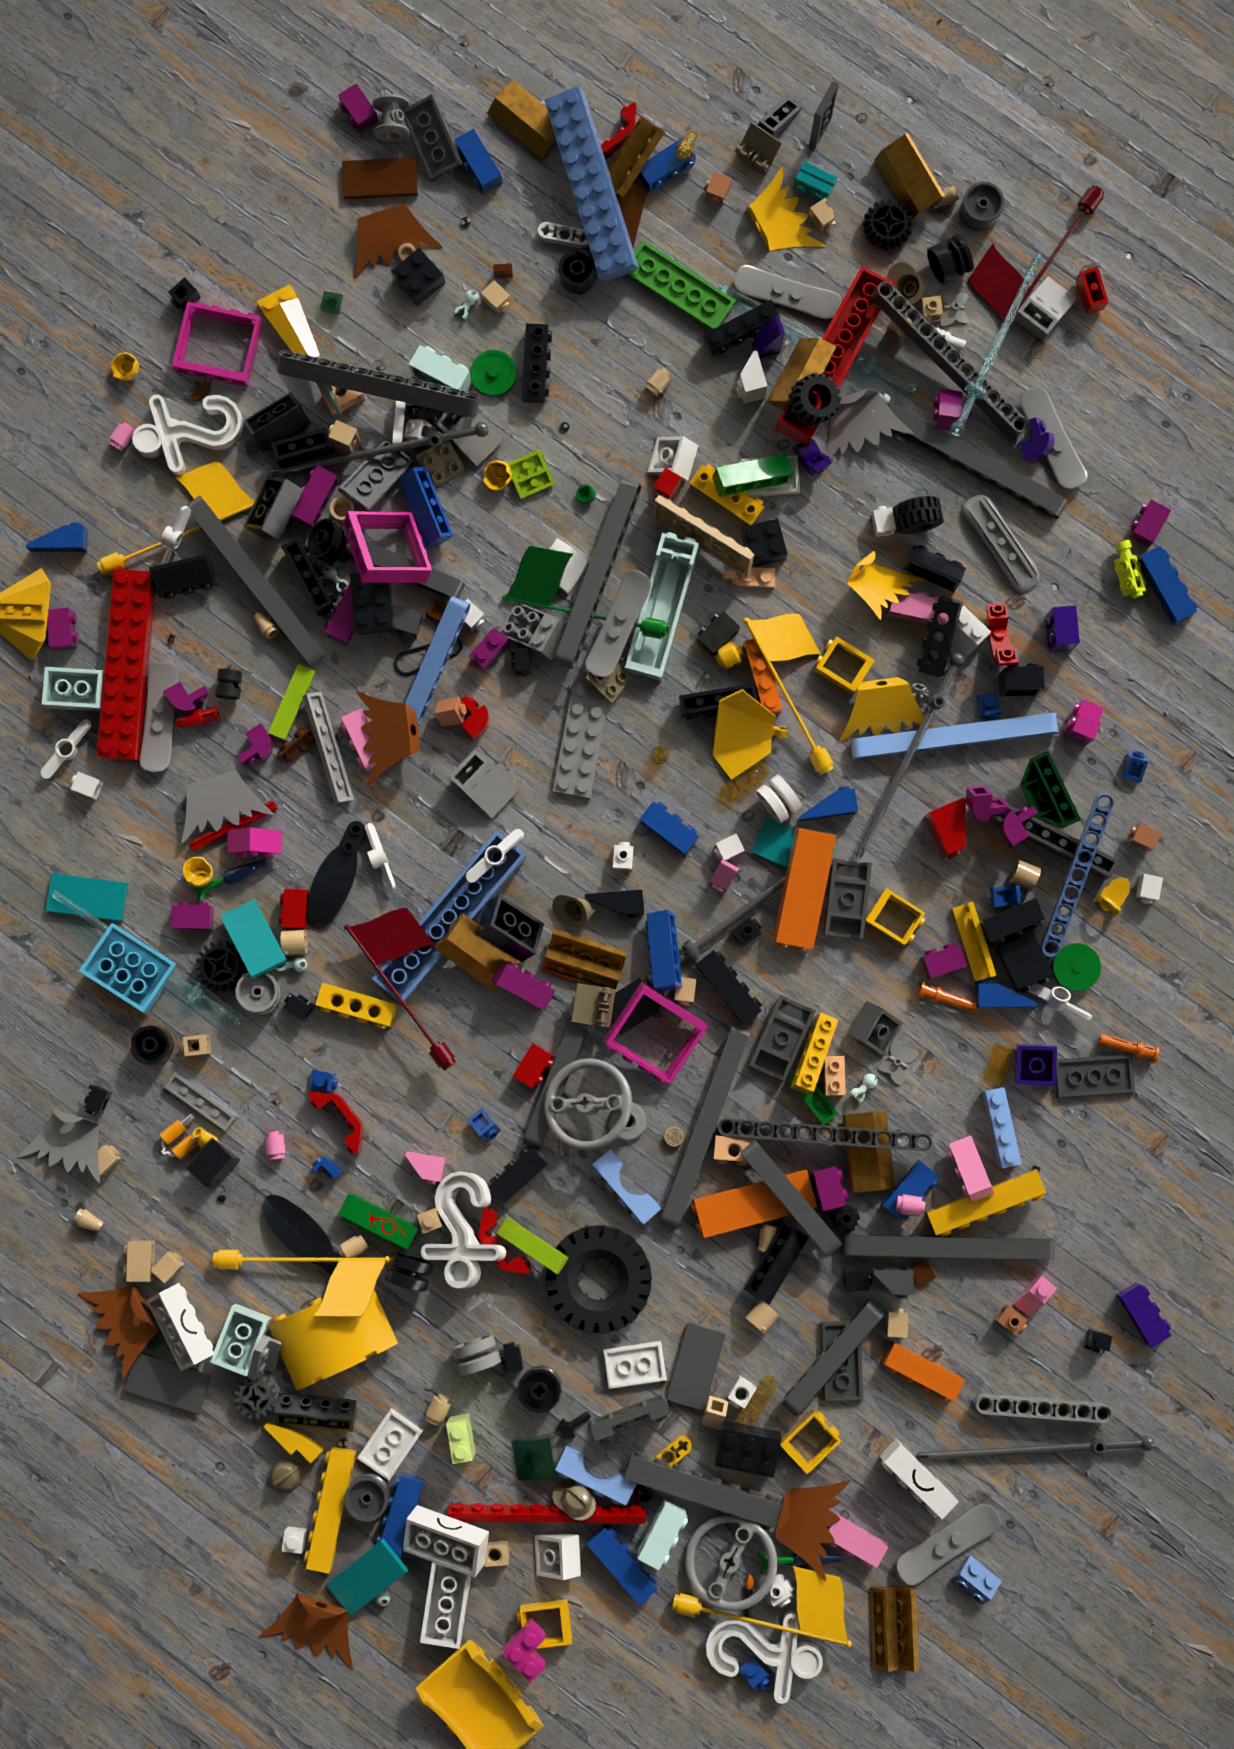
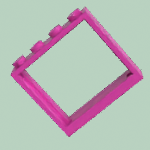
[172,302,263,387]
[343,511,432,583]
[603,982,708,1084]

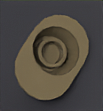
[887,262,924,305]
[552,895,595,928]
[268,1451,312,1492]
[552,1481,596,1521]

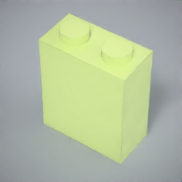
[446,1413,476,1464]

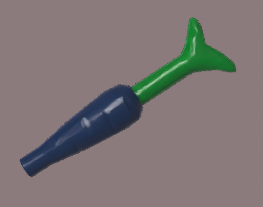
[189,858,268,902]
[757,1550,842,1574]

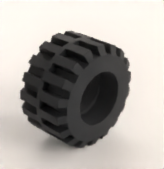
[788,373,841,426]
[893,496,944,534]

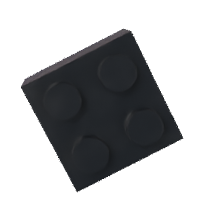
[391,248,445,306]
[740,518,788,567]
[998,663,1045,697]

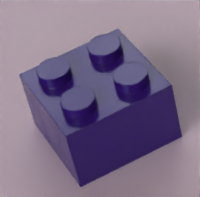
[1043,605,1080,653]
[1015,1043,1057,1086]

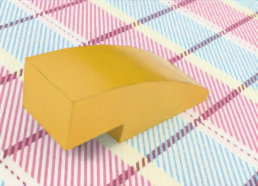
[264,1421,324,1464]

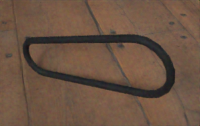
[394,638,463,675]

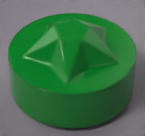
[576,484,596,504]

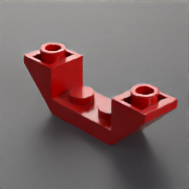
[601,101,637,160]
[986,603,1018,666]
[308,1091,364,1155]
[478,1206,532,1274]

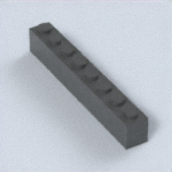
[969,796,1120,880]
[623,1451,782,1528]

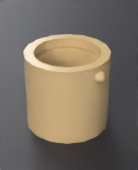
[329,496,356,525]
[1010,860,1041,892]
[281,929,308,955]
[745,1299,780,1334]

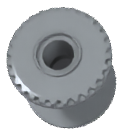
[372,94,410,143]
[608,1102,647,1141]

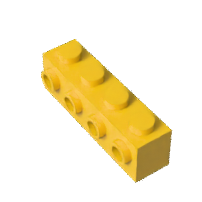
[690,464,765,525]

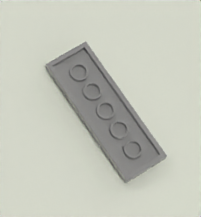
[553,680,609,799]

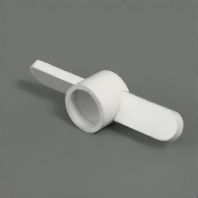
[160,506,191,565]
[40,719,91,779]
[365,823,396,891]
[465,829,524,882]
[1027,983,1092,1020]

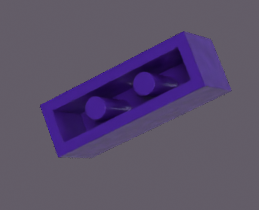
[1116,1283,1172,1348]

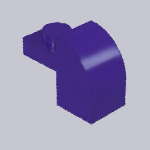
[1020,417,1055,463]
[792,439,832,476]

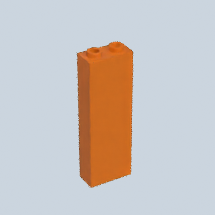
[773,827,836,952]
[691,1169,817,1238]

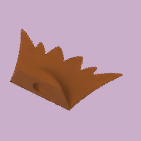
[354,202,443,278]
[356,691,420,786]
[78,1284,160,1379]
[775,1480,850,1581]
[259,1593,353,1670]

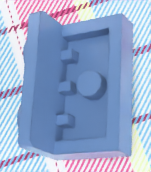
[952,1555,1001,1604]

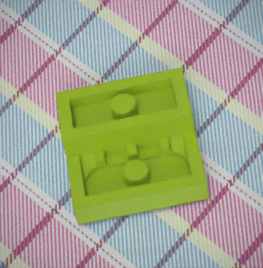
[507,449,555,499]

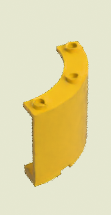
[268,1290,398,1391]
[416,1640,544,1749]

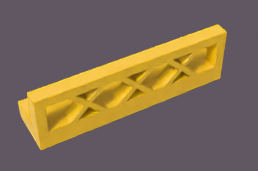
[952,902,996,982]

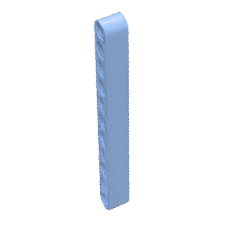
[850,713,1058,760]

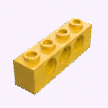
[315,983,398,1029]
[790,1013,838,1095]

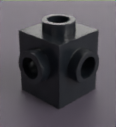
[830,1203,860,1233]

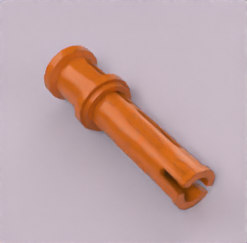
[917,981,977,1013]
[1098,1033,1160,1064]

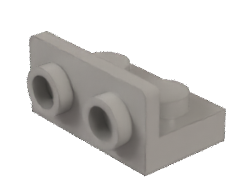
[248,1335,281,1381]

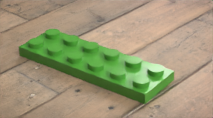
[626,240,736,330]

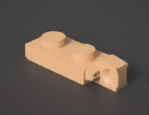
[723,567,776,589]

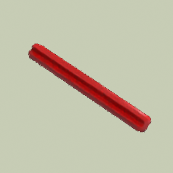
[189,801,277,852]

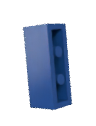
[454,129,503,193]
[637,137,696,192]
[639,801,699,856]
[881,1160,938,1221]

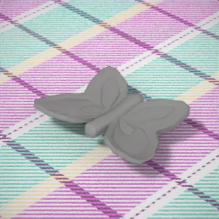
[940,289,968,327]
[878,1042,919,1085]

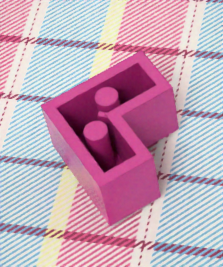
[1065,699,1104,746]
[227,827,282,858]
[502,1618,545,1683]

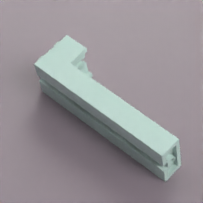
[625,532,699,681]

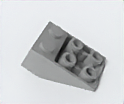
[1013,276,1078,342]
[435,412,503,467]
[500,602,566,661]
[449,750,518,818]

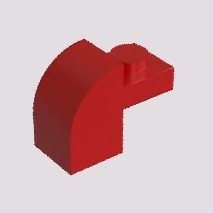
[460,695,490,741]

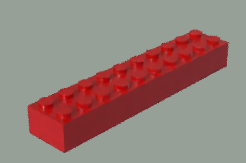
[775,266,895,447]
[97,569,156,763]

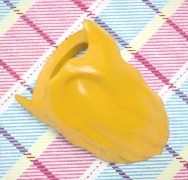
[1094,877,1130,917]

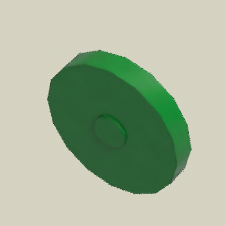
[470,350,517,397]
[1052,943,1101,991]

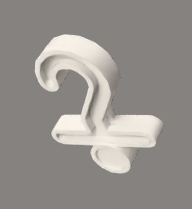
[132,395,244,476]
[421,1171,506,1289]
[706,1610,823,1704]

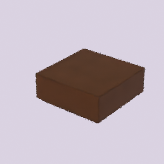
[493,263,513,278]
[425,598,447,623]
[910,1260,936,1286]

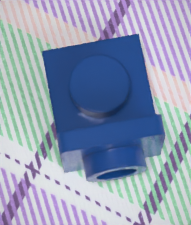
[976,691,1003,720]
[1122,751,1148,783]
[309,1070,338,1093]
[467,1108,501,1142]
[311,1156,343,1179]

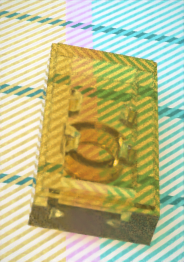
[983,1043,1015,1086]

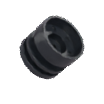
[927,234,974,285]

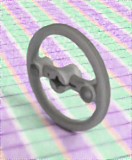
[544,1058,632,1150]
[685,1514,777,1611]

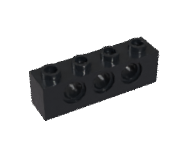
[917,596,964,678]

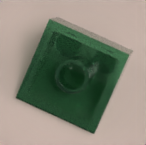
[512,1434,556,1481]

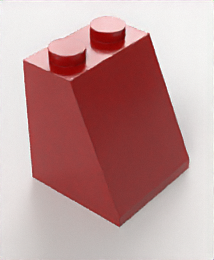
[924,797,966,860]

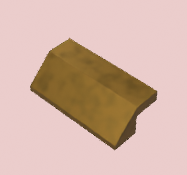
[487,80,557,160]
[608,118,665,197]
[874,133,945,222]
[767,338,836,410]
[435,914,519,991]
[541,928,628,989]
[842,1110,895,1193]
[870,1586,919,1672]

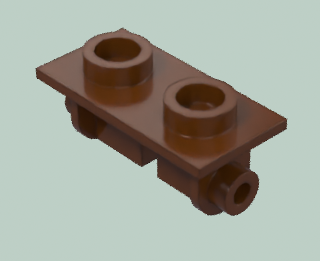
[278,727,315,763]

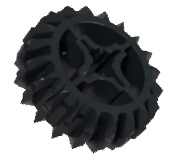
[862,199,913,251]
[195,940,247,992]

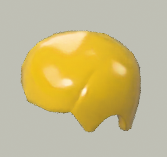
[110,352,139,382]
[483,460,512,491]
[183,857,213,888]

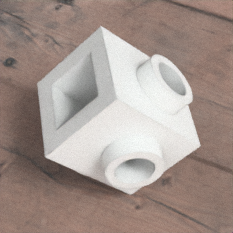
[403,418,436,445]
[765,1574,794,1608]

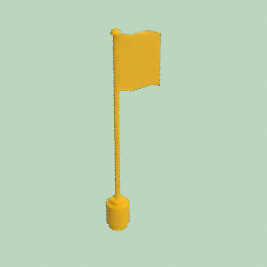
[97,461,254,576]
[743,614,834,775]
[213,1250,390,1317]
[672,1566,852,1648]

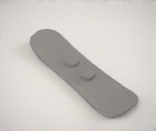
[734,265,842,319]
[1020,386,1088,489]
[962,494,1040,593]
[585,570,651,677]
[140,661,179,772]
[896,1504,1002,1585]

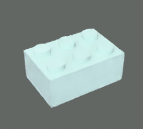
[409,345,472,391]
[42,667,104,712]
[210,1304,272,1377]
[637,1497,688,1570]

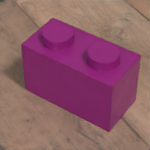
[338,83,379,133]
[933,389,963,432]
[1129,499,1171,547]
[47,607,79,651]
[469,627,509,672]
[171,902,214,930]
[921,943,967,979]

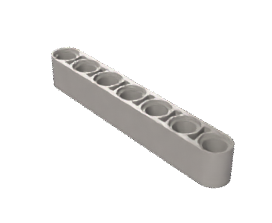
[973,1394,1112,1423]

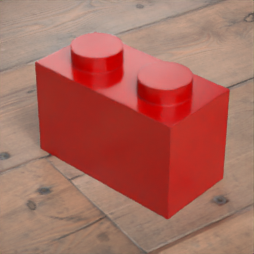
[1075,267,1109,315]
[653,467,681,501]
[279,889,310,930]
[513,1043,554,1088]

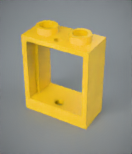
[814,636,875,695]
[865,888,925,947]
[780,1409,842,1474]
[517,1599,572,1649]

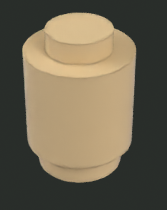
[645,368,672,397]
[338,1234,369,1258]
[426,1394,451,1426]

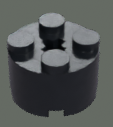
[559,250,596,295]
[131,1026,175,1065]

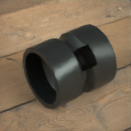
[215,669,243,700]

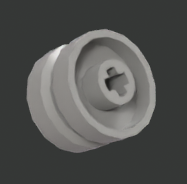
[235,972,282,1016]
[452,1334,501,1376]

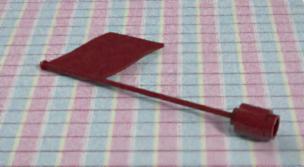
[968,185,1104,329]
[344,908,456,1071]

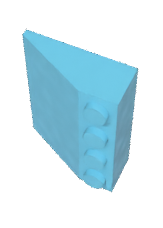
[79,923,177,1015]

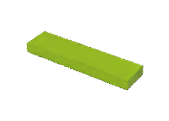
[268,664,316,741]
[497,1217,569,1274]

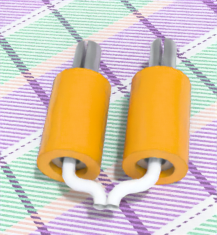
[160,1114,204,1160]

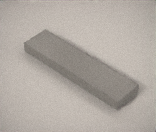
[163,1072,238,1132]

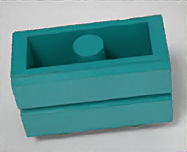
[793,161,838,201]

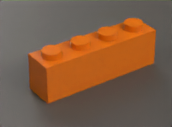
[743,638,782,715]
[882,1341,965,1402]

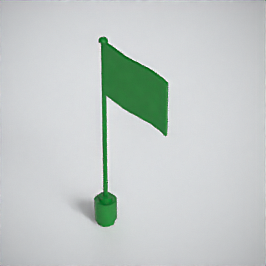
[502,545,669,639]

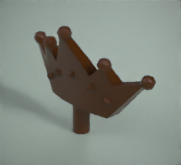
[185,378,212,401]

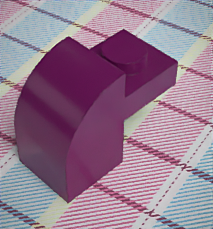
[163,682,209,713]
[237,723,273,766]
[966,785,1009,822]
[1000,806,1037,848]

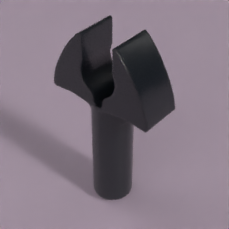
[556,1411,591,1439]

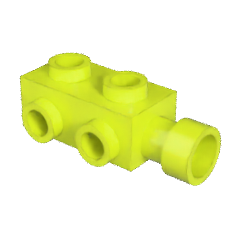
[1114,540,1146,599]

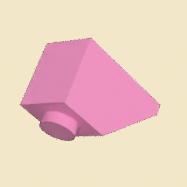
[710,859,739,893]
[406,1152,446,1185]
[1013,1274,1057,1317]

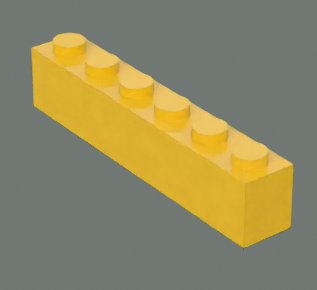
[927,1169,1046,1237]
[304,1446,356,1574]

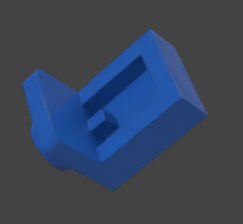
[989,885,1022,907]
[739,1656,773,1691]

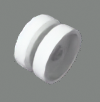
[755,774,802,824]

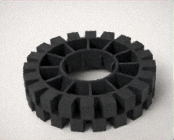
[545,1225,652,1334]

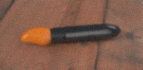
[743,1575,754,1618]

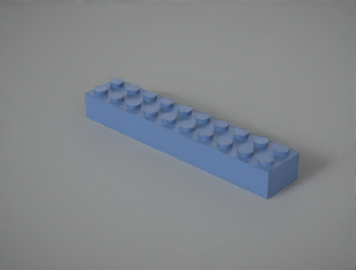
[544,86,639,282]
[372,830,527,1002]

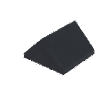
[186,1138,241,1189]

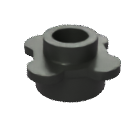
[632,1485,654,1503]

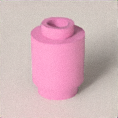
[109,422,134,452]
[264,1131,286,1160]
[896,1194,925,1217]

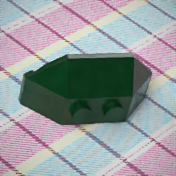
[1020,751,1081,828]

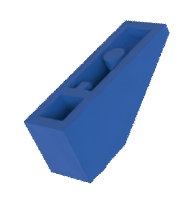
[26,522,88,552]
[799,786,858,821]
[975,980,1037,1008]

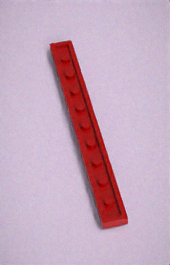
[447,1503,645,1524]

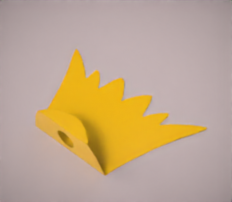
[746,167,826,251]
[847,551,927,620]
[839,677,933,743]

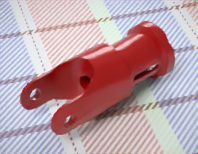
[175,705,221,728]

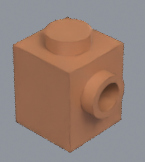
[704,171,732,206]
[434,697,467,727]
[1128,822,1162,852]
[994,1304,1027,1336]

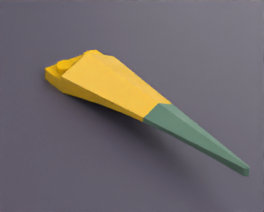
[257,284,342,415]

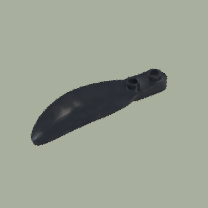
[308,821,366,929]
[264,1195,342,1275]

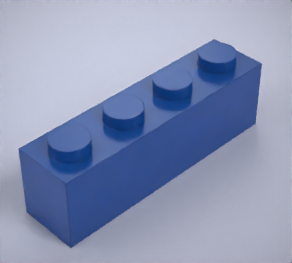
[399,467,454,547]
[1137,545,1198,626]
[645,910,682,992]
[376,1472,425,1559]
[587,1525,657,1606]

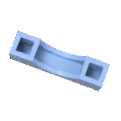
[982,1087,1022,1168]
[592,1149,661,1224]
[555,1445,636,1506]

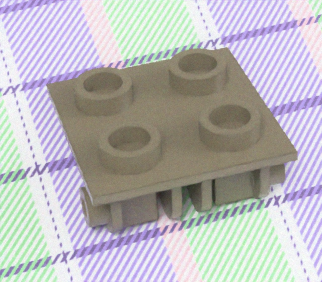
[735,122,782,174]
[415,440,466,488]
[584,664,632,704]
[571,983,616,1028]

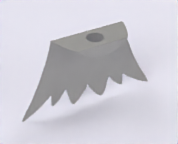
[825,389,914,459]
[181,770,274,843]
[17,1109,100,1183]

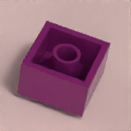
[811,1165,848,1211]

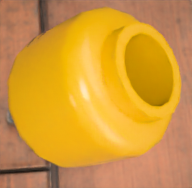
[715,642,744,670]

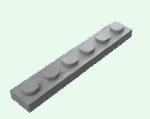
[302,692,354,804]

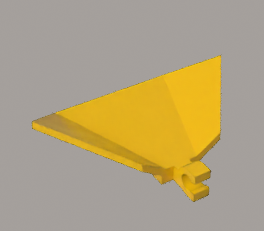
[0,568,51,661]
[712,689,788,780]

